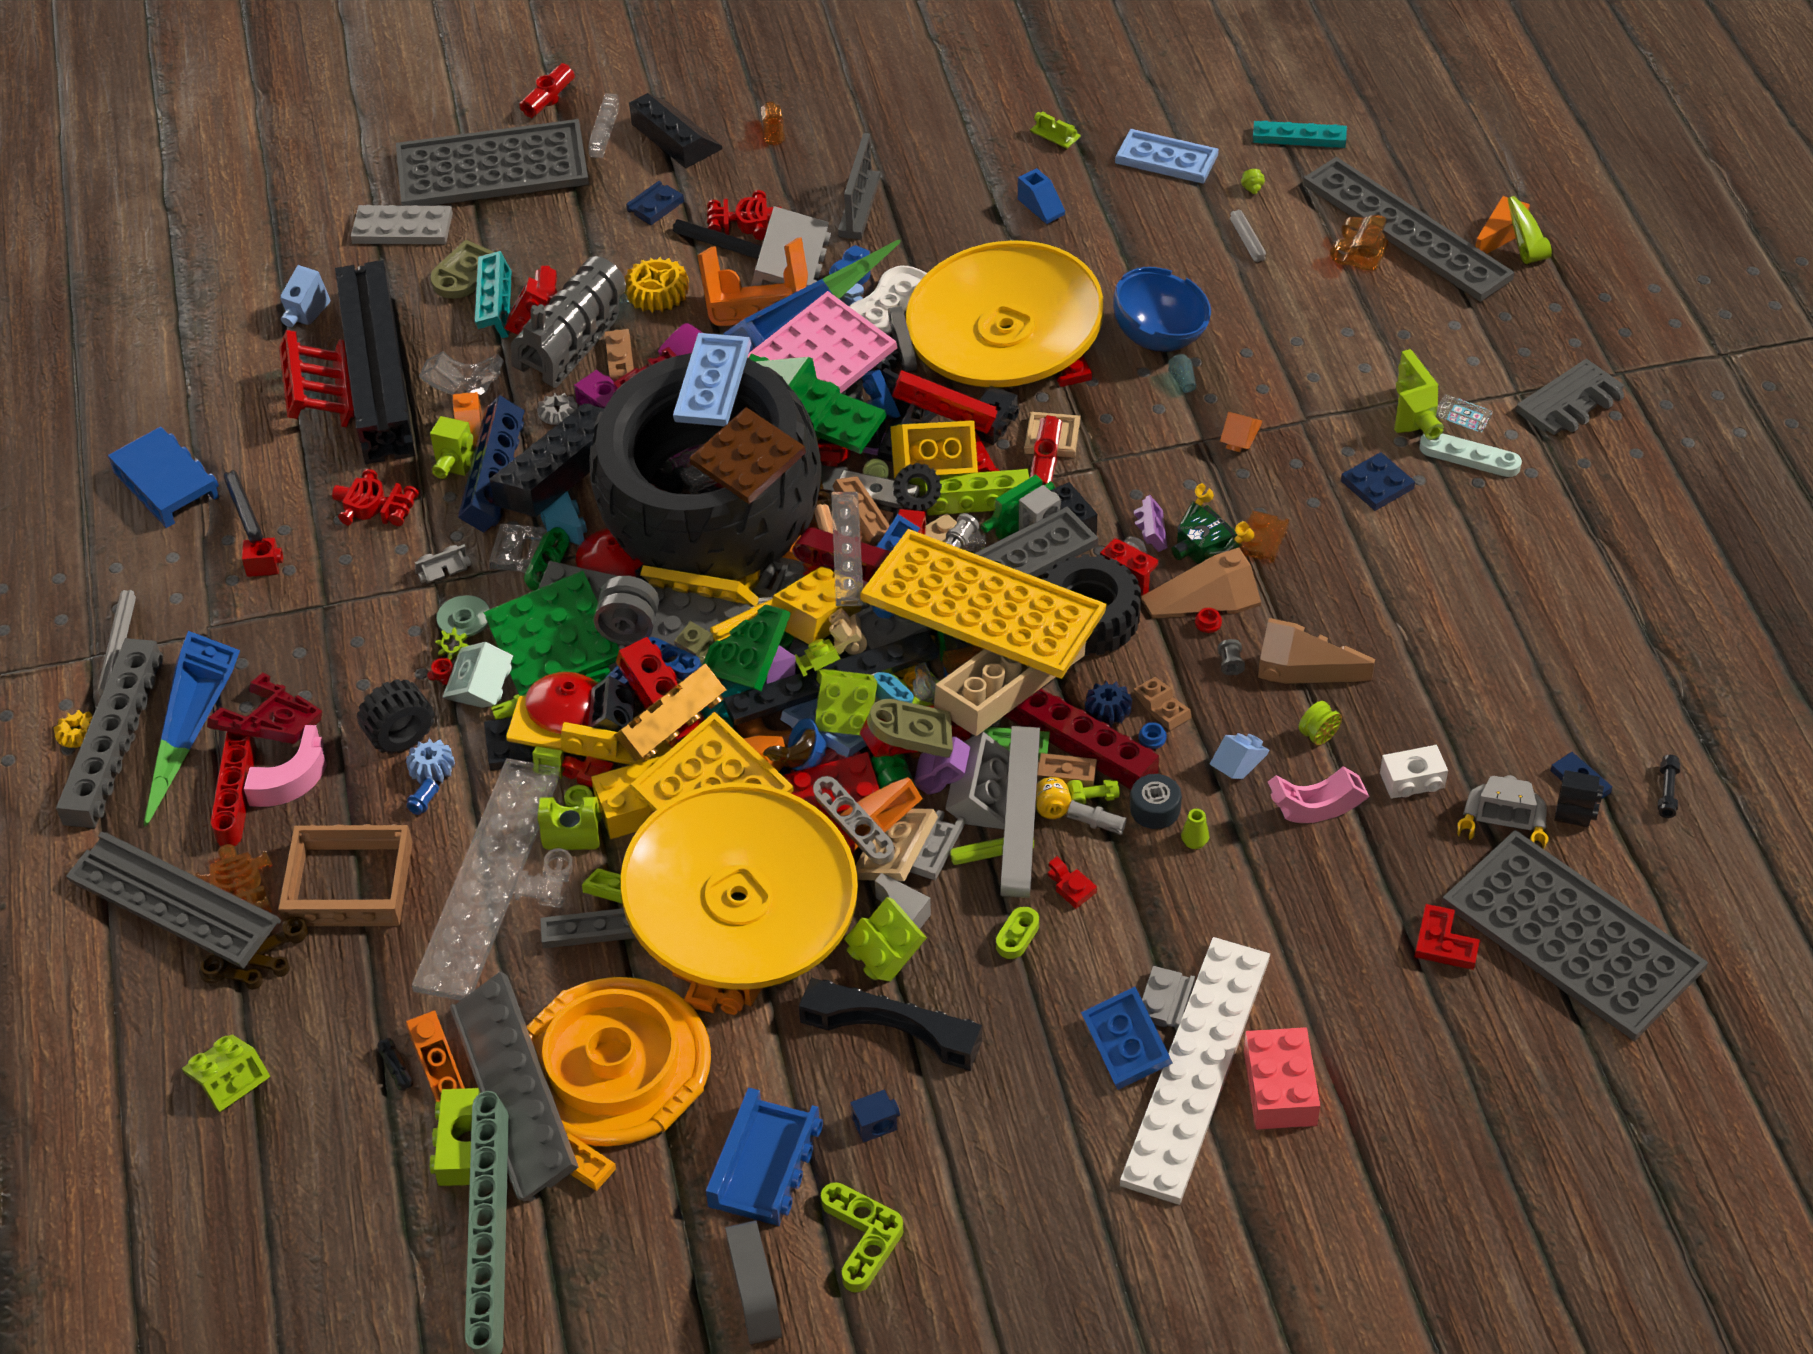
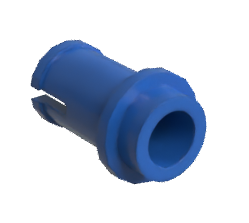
[406,779,439,815]

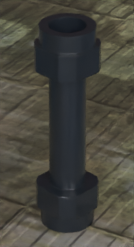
[1657,755,1681,818]

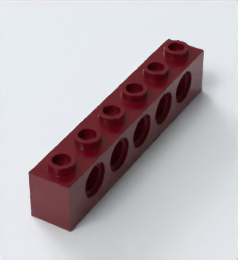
[1004,688,1159,789]

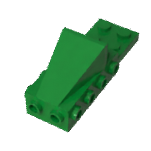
[748,353,886,454]

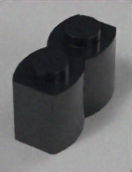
[1554,770,1604,828]

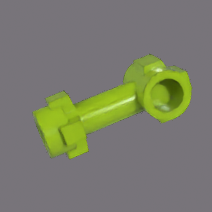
[1067,780,1119,805]

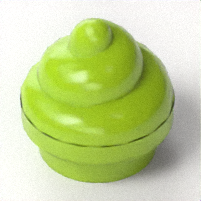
[1241,169,1265,195]

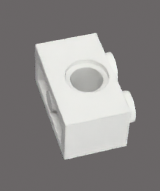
[1380,745,1448,799]

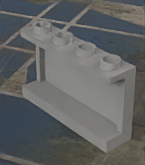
[751,206,831,287]

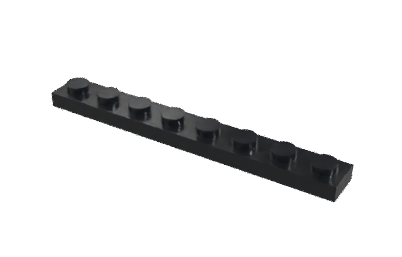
[723,631,939,726]

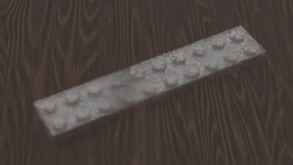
[412,758,560,1001]

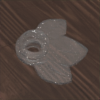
[913,663,941,705]

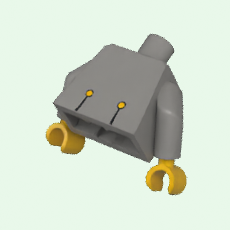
[1457,775,1548,849]

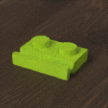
[794,639,840,676]

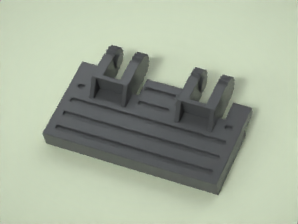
[1516,359,1624,435]

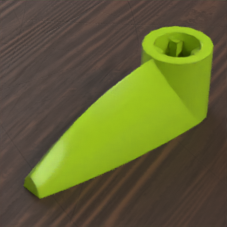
[1508,196,1552,264]

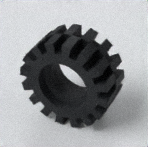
[893,463,942,511]

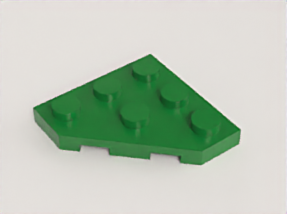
[703,604,791,691]

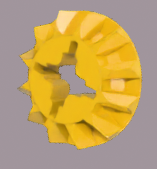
[53,710,93,748]

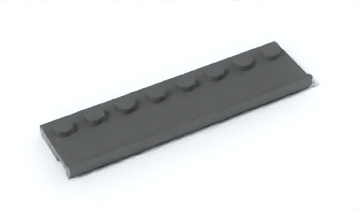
[66,832,281,969]
[450,971,579,1202]

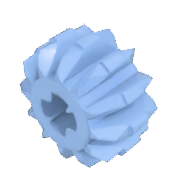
[406,738,455,785]

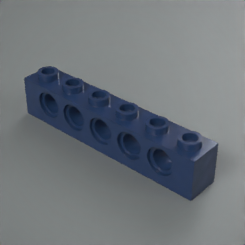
[458,395,525,533]

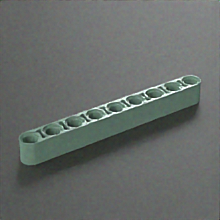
[465,1091,509,1354]

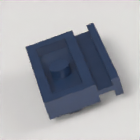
[626,181,684,225]

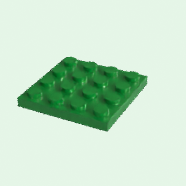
[483,570,620,696]

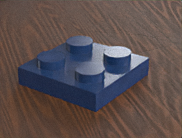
[1341,452,1415,511]

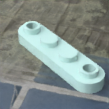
[1419,433,1522,477]

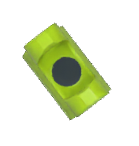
[537,797,602,850]

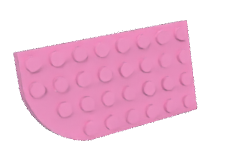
[748,291,897,393]

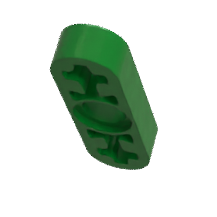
[524,527,569,591]

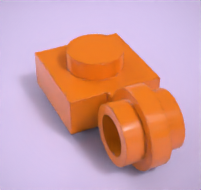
[684,981,744,1015]

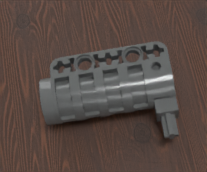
[511,256,626,388]

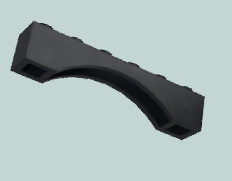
[799,977,982,1071]

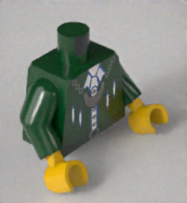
[1171,483,1254,564]

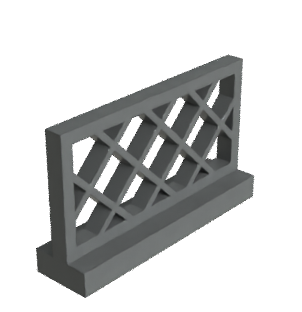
[838,133,880,240]

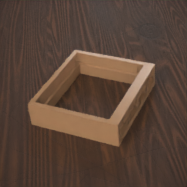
[279,824,413,926]

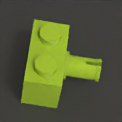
[430,416,474,479]

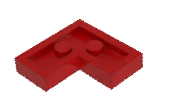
[1415,904,1480,970]

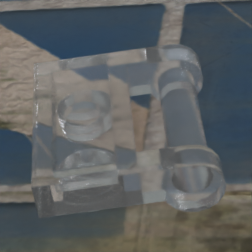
[489,524,547,574]

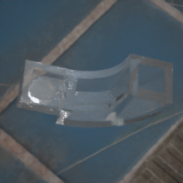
[419,351,504,395]

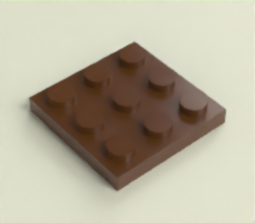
[690,407,806,504]

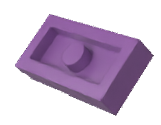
[1134,495,1167,552]

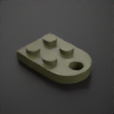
[431,240,494,299]
[867,699,953,758]

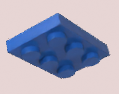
[1081,987,1173,1090]

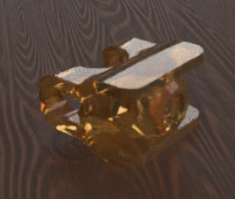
[1330,215,1389,271]

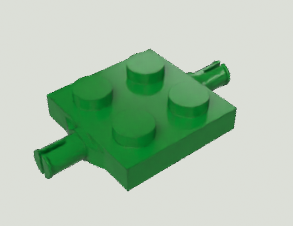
[980,474,1055,540]

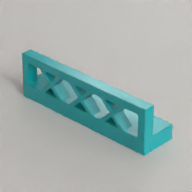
[475,251,512,338]

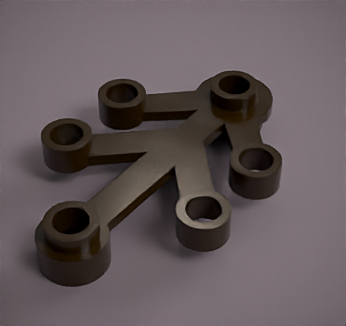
[199,917,308,990]

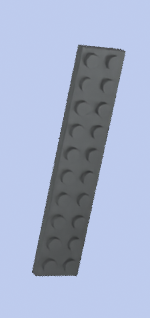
[1303,157,1514,302]
[850,507,1098,651]

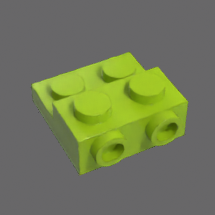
[844,897,927,982]

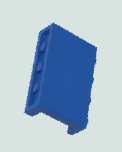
[108,426,219,528]
[706,1087,823,1226]

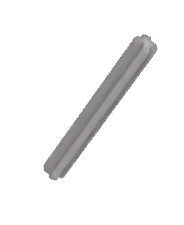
[97,590,136,696]

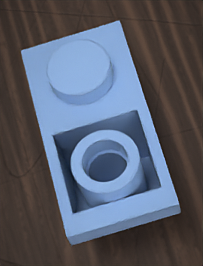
[1210,733,1269,779]

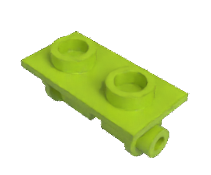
[1030,112,1081,149]

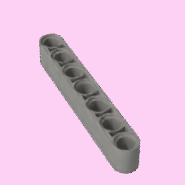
[1000,726,1040,898]

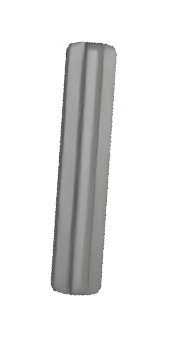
[1230,209,1266,263]

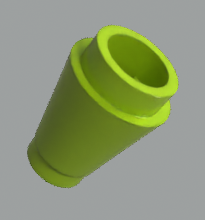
[1181,809,1210,849]

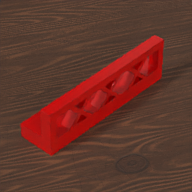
[892,370,997,434]

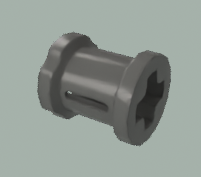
[1217,639,1245,675]

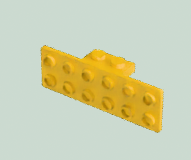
[506,696,671,765]

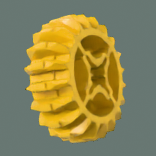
[624,257,689,313]

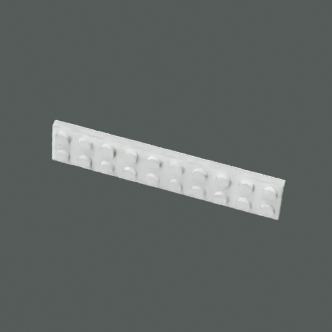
[1120,937,1270,1205]

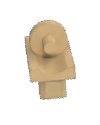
[829,608,867,655]

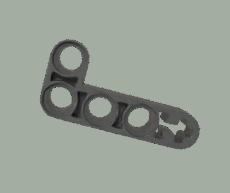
[725,1220,782,1345]

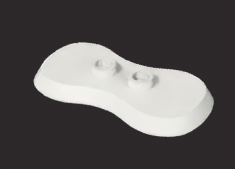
[849,265,927,335]

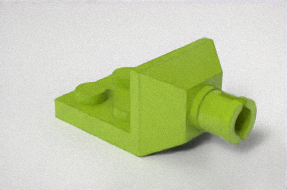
[1394,349,1444,440]

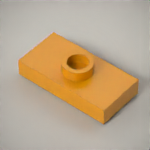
[567,1133,616,1191]

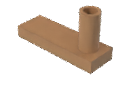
[832,476,890,546]

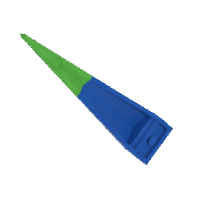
[723,240,901,354]
[144,631,240,826]

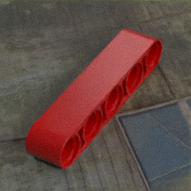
[211,732,257,848]

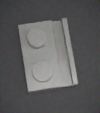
[1142,966,1195,1030]

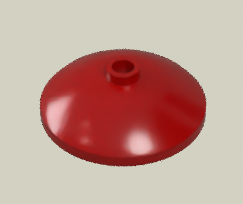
[576,528,643,577]
[525,672,598,734]

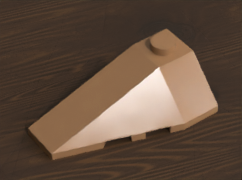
[1141,548,1261,619]
[1258,618,1375,684]

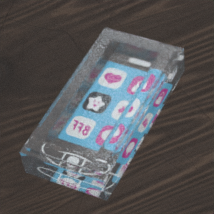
[1436,394,1492,433]

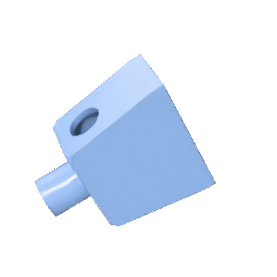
[280,265,331,327]

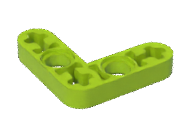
[821,1182,904,1292]

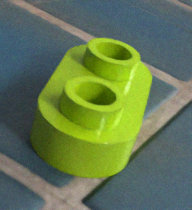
[996,907,1039,959]

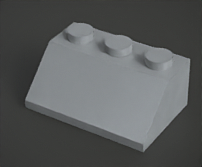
[945,732,1010,829]

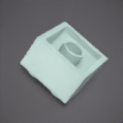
[443,642,513,708]

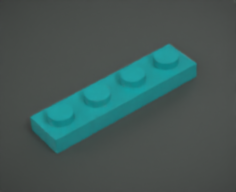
[1252,121,1347,148]

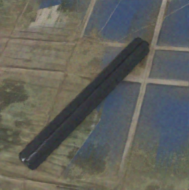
[673,219,762,259]
[223,470,263,543]

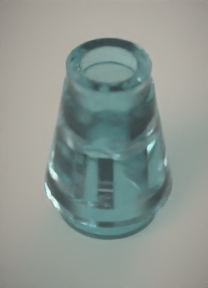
[1168,354,1197,393]

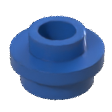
[1138,723,1166,749]

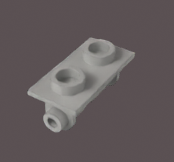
[415,544,471,584]

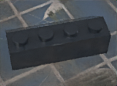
[629,93,722,169]

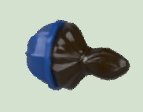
[763,718,827,771]

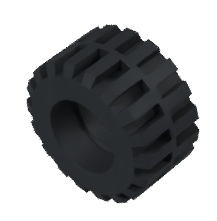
[357,679,435,754]

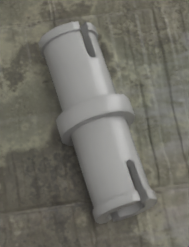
[1067,800,1127,835]

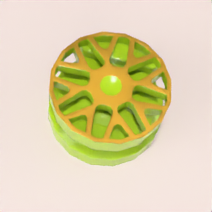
[1298,701,1342,745]

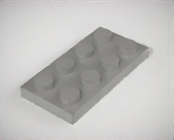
[351,205,453,244]

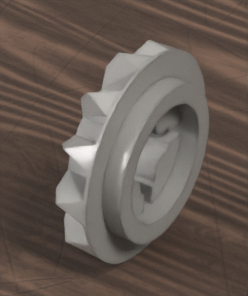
[537,393,578,425]

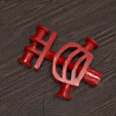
[707,190,782,240]
[332,469,419,526]

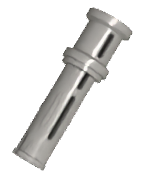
[945,513,979,549]

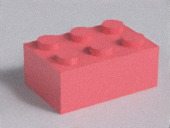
[1244,1027,1320,1130]

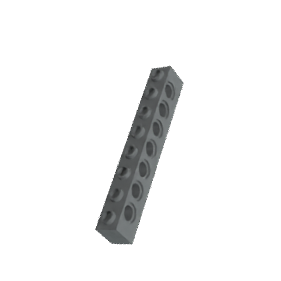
[56,638,163,828]

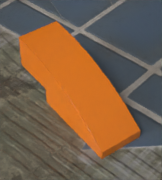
[834,777,923,849]

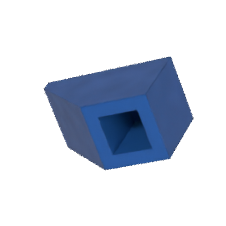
[1018,168,1065,224]

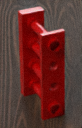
[279,330,355,427]

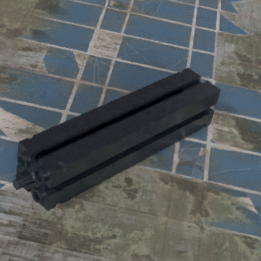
[335,260,416,465]

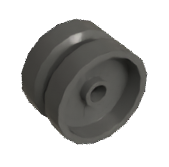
[593,576,659,645]

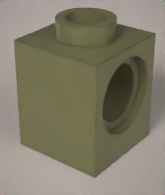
[674,621,714,665]

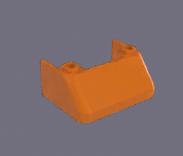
[697,237,808,326]

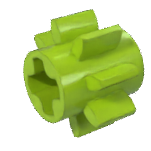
[435,627,469,661]

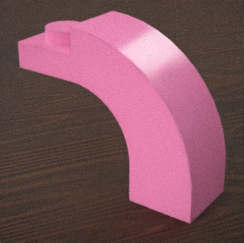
[244,725,326,807]
[1268,766,1369,823]

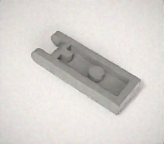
[910,810,965,881]

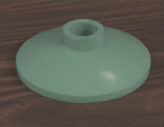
[437,595,490,637]

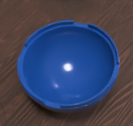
[1113,267,1211,352]

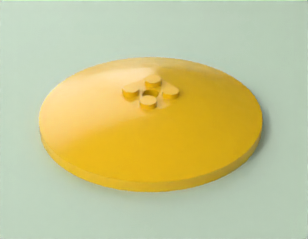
[906,241,1104,387]
[621,783,858,990]

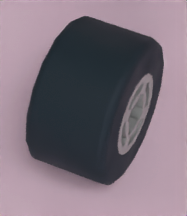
[1130,774,1182,829]

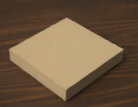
[1024,412,1080,458]

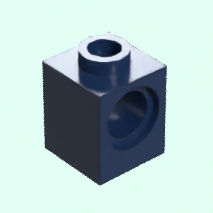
[850,1089,900,1143]

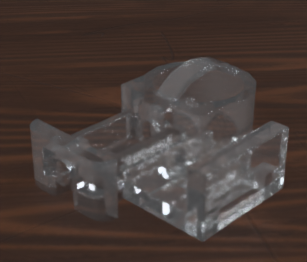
[515,848,573,908]

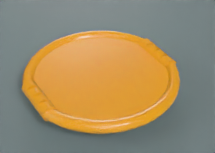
[526,977,711,1146]

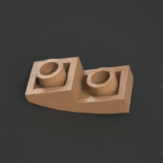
[1133,677,1191,731]

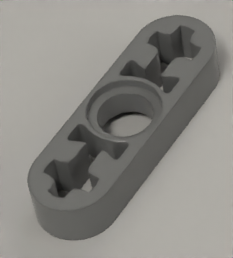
[888,306,917,372]

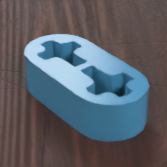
[874,672,914,703]

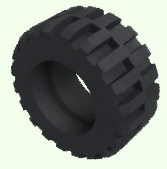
[1042,554,1141,656]

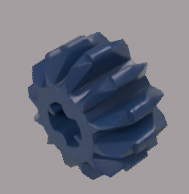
[1085,680,1132,727]

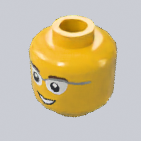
[1035,777,1072,819]

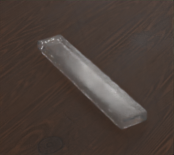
[831,492,863,606]

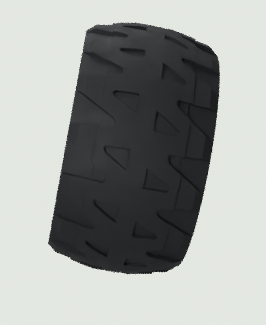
[590,353,821,580]

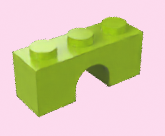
[430,1088,480,1186]

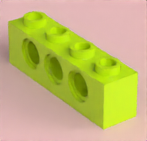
[924,469,1029,516]

